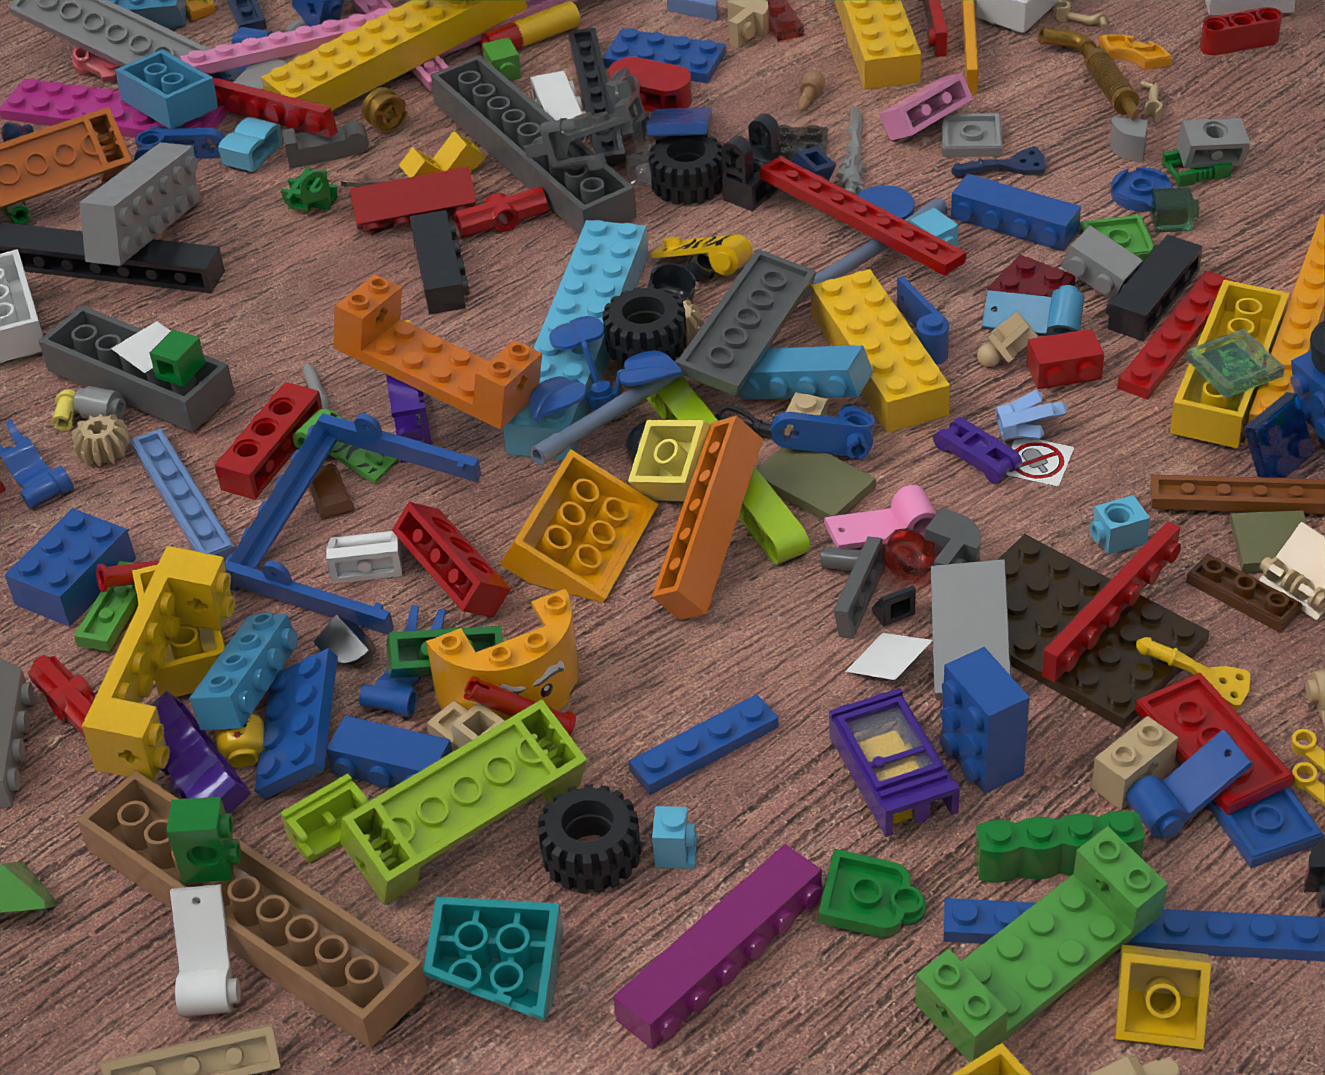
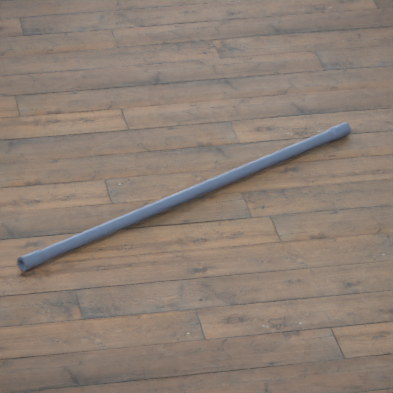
[530,198,948,465]

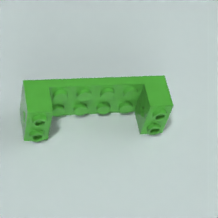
[915,826,1168,1062]

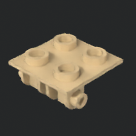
[1259,522,1325,621]

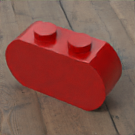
[608,56,692,112]

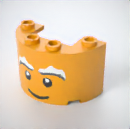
[426,588,579,721]

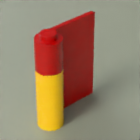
[476,0,581,55]

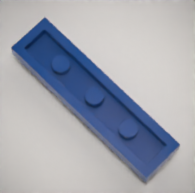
[628,694,779,795]

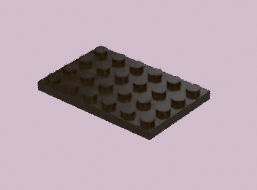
[997,534,1210,729]

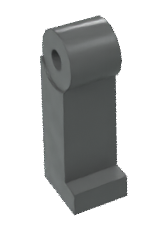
[282,121,369,169]

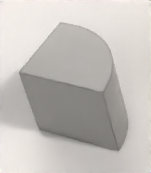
[1110,117,1148,162]

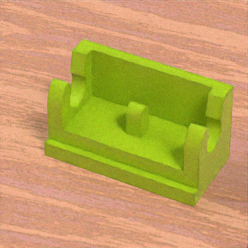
[280,773,369,863]

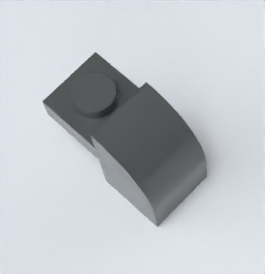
[925,507,981,566]

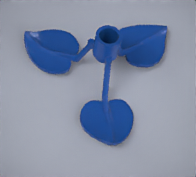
[530,316,682,423]

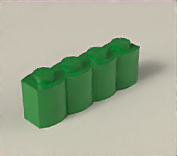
[975,811,1145,883]

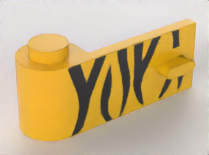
[651,234,753,275]

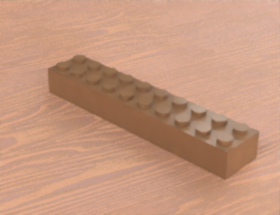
[77,771,428,1049]

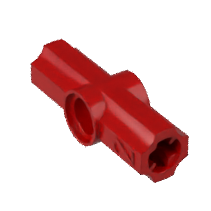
[454,186,549,238]
[28,655,95,739]

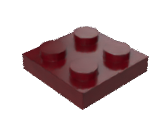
[987,255,1075,297]

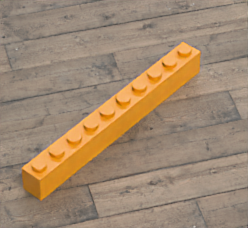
[1245,214,1325,452]

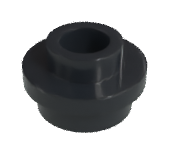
[685,253,715,283]

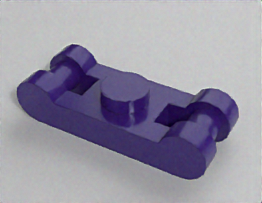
[933,417,1022,484]

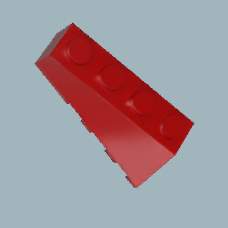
[350,167,476,232]

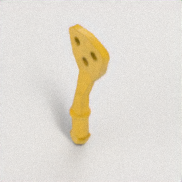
[1136,637,1250,710]

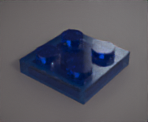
[1244,392,1314,478]

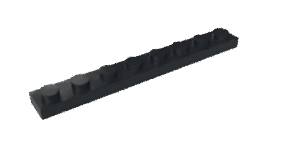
[568,28,626,167]

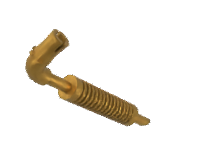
[1038,26,1140,121]

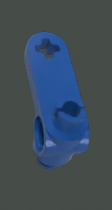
[134,125,225,162]
[771,403,875,460]

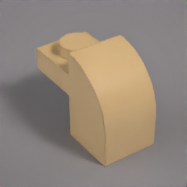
[727,0,769,48]
[427,700,504,751]

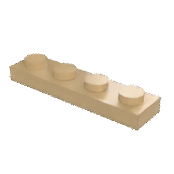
[101,1023,281,1075]

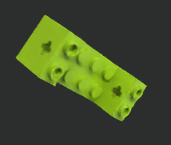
[340,699,587,905]

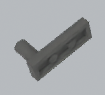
[821,536,887,639]

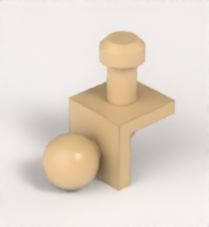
[977,311,1038,367]

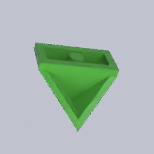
[0,861,55,913]

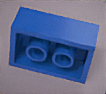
[5,508,136,627]
[940,647,1030,794]

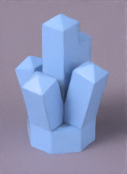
[995,390,1068,441]

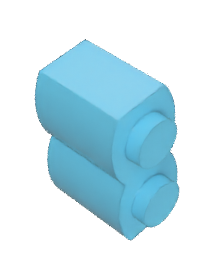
[219,117,283,172]

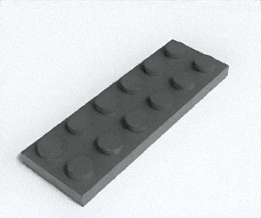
[676,249,816,396]

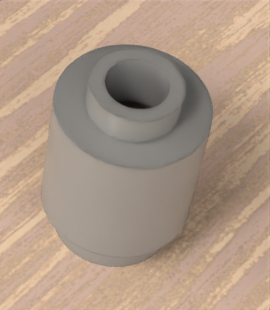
[73,386,126,419]

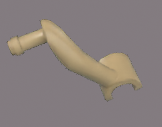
[1055,0,1108,29]
[1140,80,1163,123]

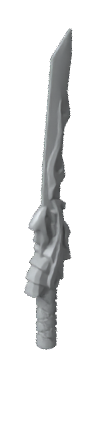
[835,104,867,195]

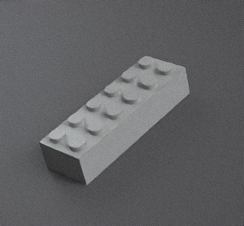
[79,143,200,266]

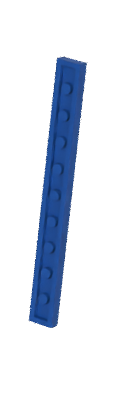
[943,898,1325,962]

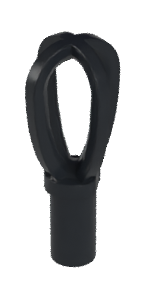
[715,405,785,438]

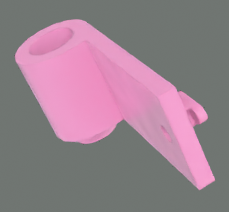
[824,485,937,549]

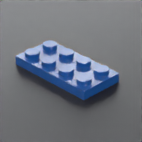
[602,28,726,84]
[254,648,338,799]

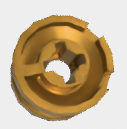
[361,87,408,134]

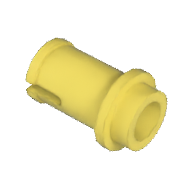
[51,389,76,431]

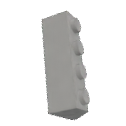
[0,658,34,808]

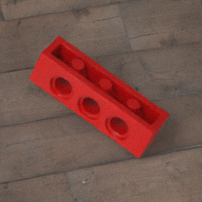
[215,382,323,500]
[392,502,511,618]

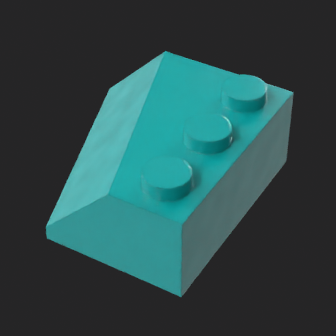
[423,896,564,1021]

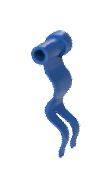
[0,419,74,509]
[359,605,447,718]

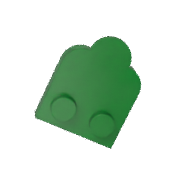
[817,848,926,937]

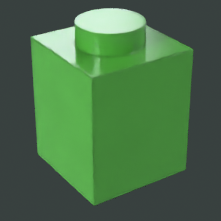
[482,37,522,81]

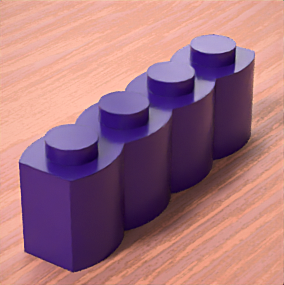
[151,690,251,813]

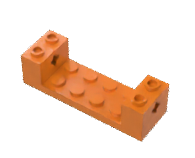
[0,107,132,209]
[333,274,542,430]

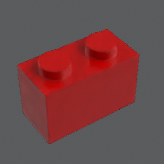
[1026,329,1104,389]

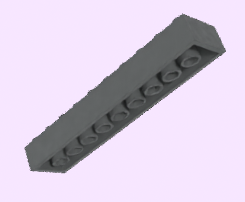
[430,55,637,234]

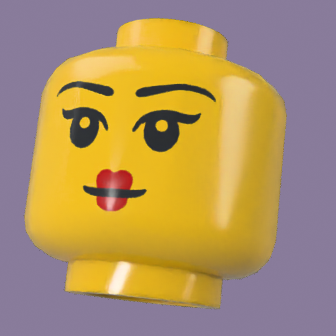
[215,713,266,768]

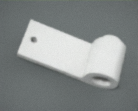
[170,884,241,1017]

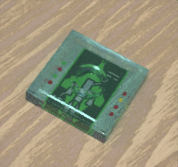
[1186,329,1285,398]

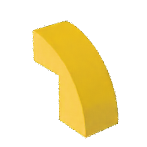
[399,131,487,177]

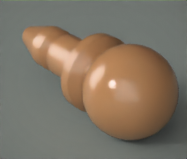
[798,70,825,111]

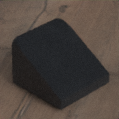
[872,585,916,626]

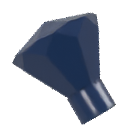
[1,123,34,142]

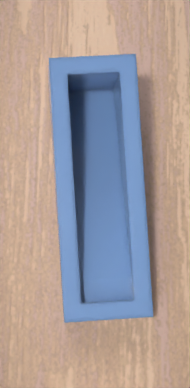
[667,0,719,21]

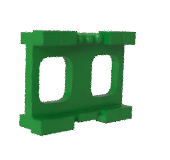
[1162,149,1233,188]

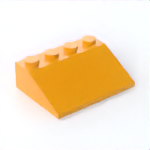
[499,449,658,603]

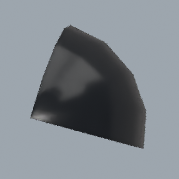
[313,614,377,664]

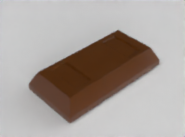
[308,463,355,520]

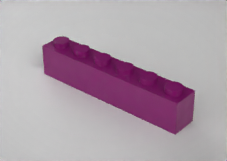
[613,844,823,1049]

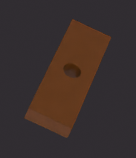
[1186,554,1303,633]

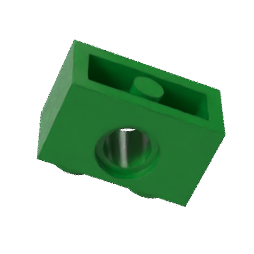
[166,797,241,883]

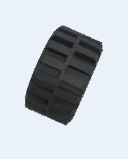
[649,134,723,205]
[602,287,688,366]
[538,784,641,893]

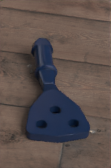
[951,146,1046,178]

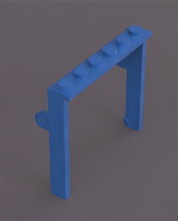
[225,413,482,635]

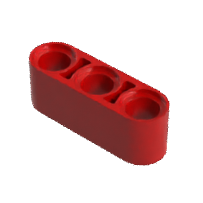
[1200,7,1283,55]

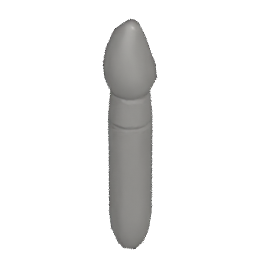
[303,363,329,409]

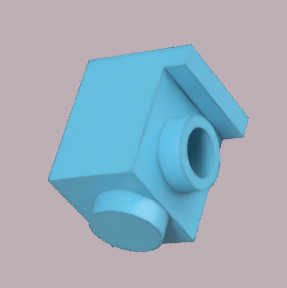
[652,806,698,869]

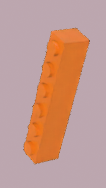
[652,415,763,620]

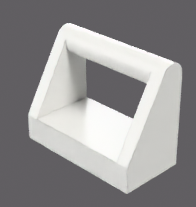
[326,531,402,584]

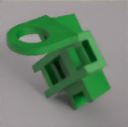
[281,167,338,212]

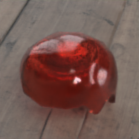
[882,528,937,581]

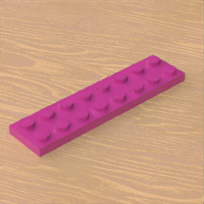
[0,78,226,142]

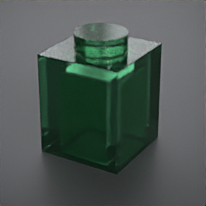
[1150,187,1199,233]

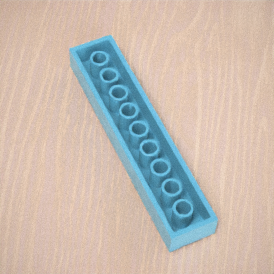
[503,220,649,460]

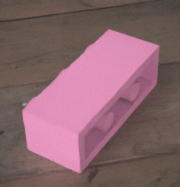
[879,72,973,141]

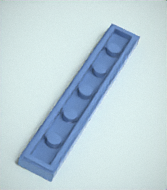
[130,428,235,559]

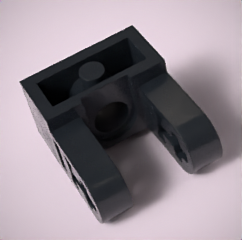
[721,113,786,212]

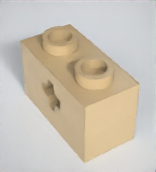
[1091,716,1178,811]

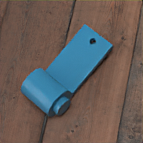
[982,285,1085,336]

